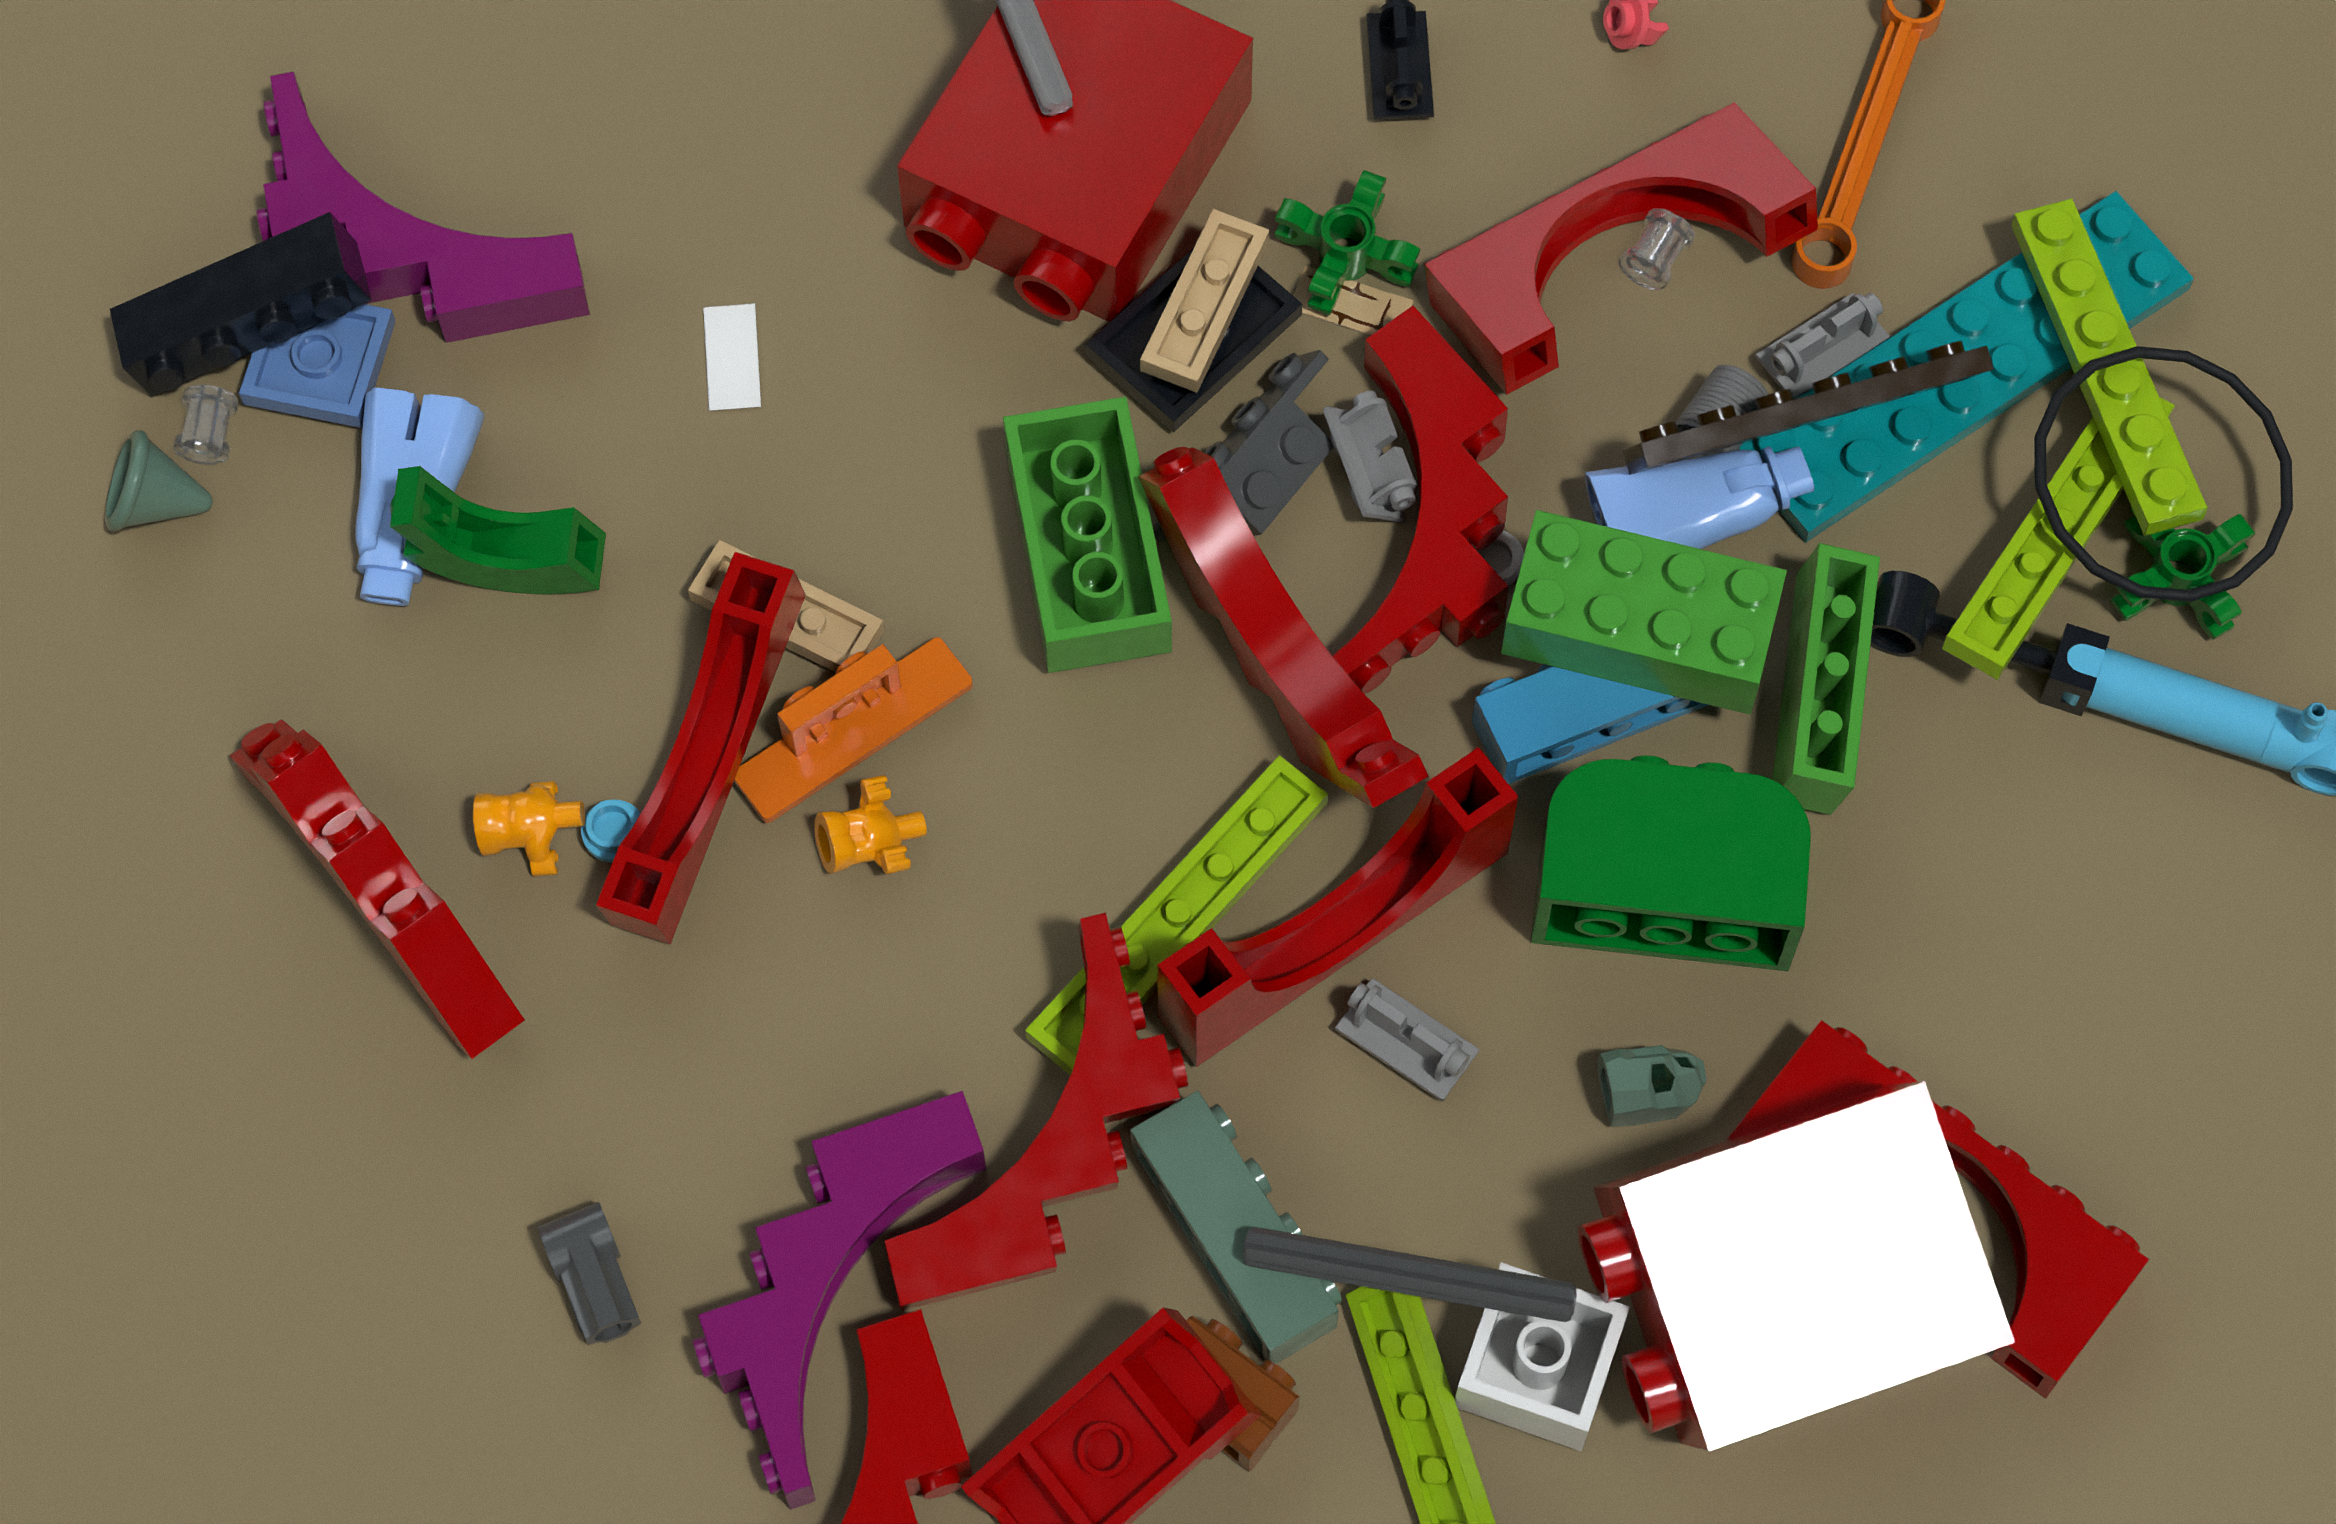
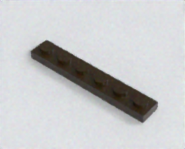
[1623,340,1994,475]

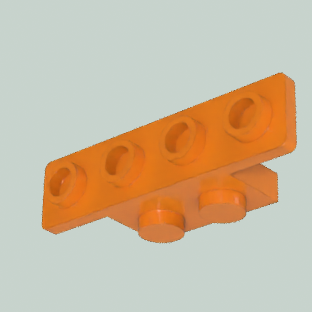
[734,637,973,823]

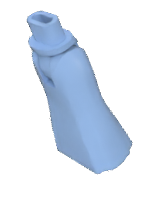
[355,388,485,606]
[1585,446,1814,549]

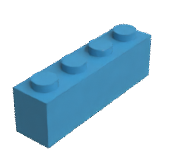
[1472,664,1708,784]

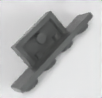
[1153,350,1333,541]

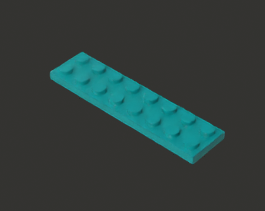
[1739,191,2194,543]

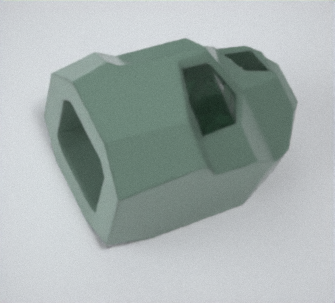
[1597,1045,1707,1127]

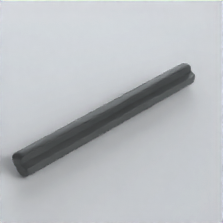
[1243,1227,1577,1322]

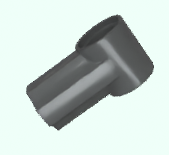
[537,1202,641,1345]

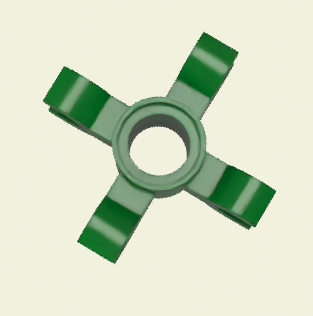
[1274,170,1420,316]
[2110,507,2255,640]

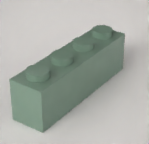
[1130,1090,1342,1364]

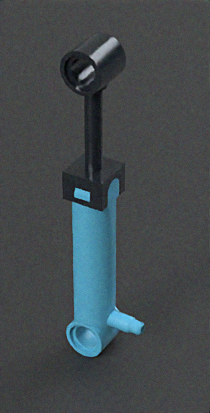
[1870,571,2336,796]

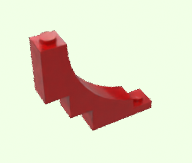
[1138,447,1429,808]

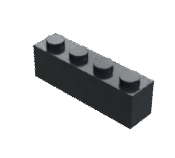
[110,212,372,397]

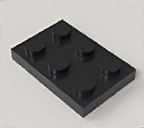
[1086,246,1302,433]

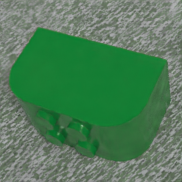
[1531,755,1811,972]

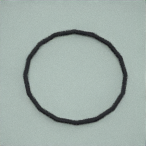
[2034,346,2293,602]

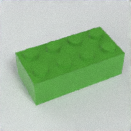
[1003,396,1172,673]
[1501,510,1787,715]

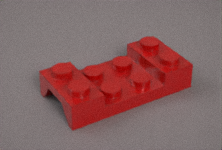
[960,1307,1262,1524]

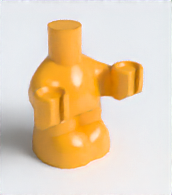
[815,775,927,874]
[473,781,585,877]

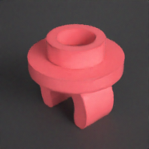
[1603,0,1669,49]

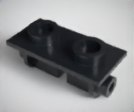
[1366,0,1434,120]

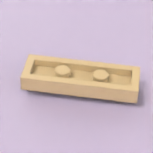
[1140,209,1270,392]
[688,540,885,672]

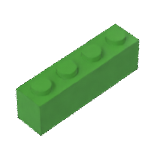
[1772,543,1880,815]

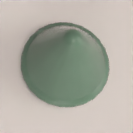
[105,430,213,531]

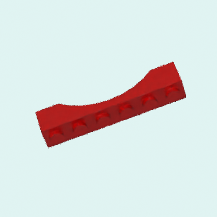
[596,552,806,945]

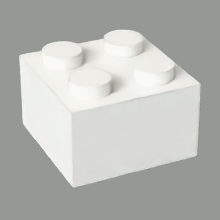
[1455,1262,1630,1452]

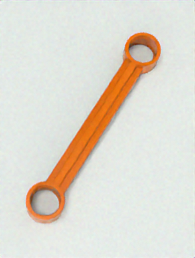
[1791,0,1945,289]

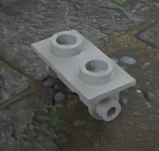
[1755,292,1890,400]
[1323,391,1418,523]
[1335,978,1480,1102]

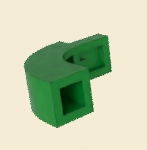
[390,466,606,595]

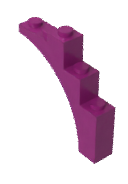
[257,71,590,343]
[692,1091,986,1510]

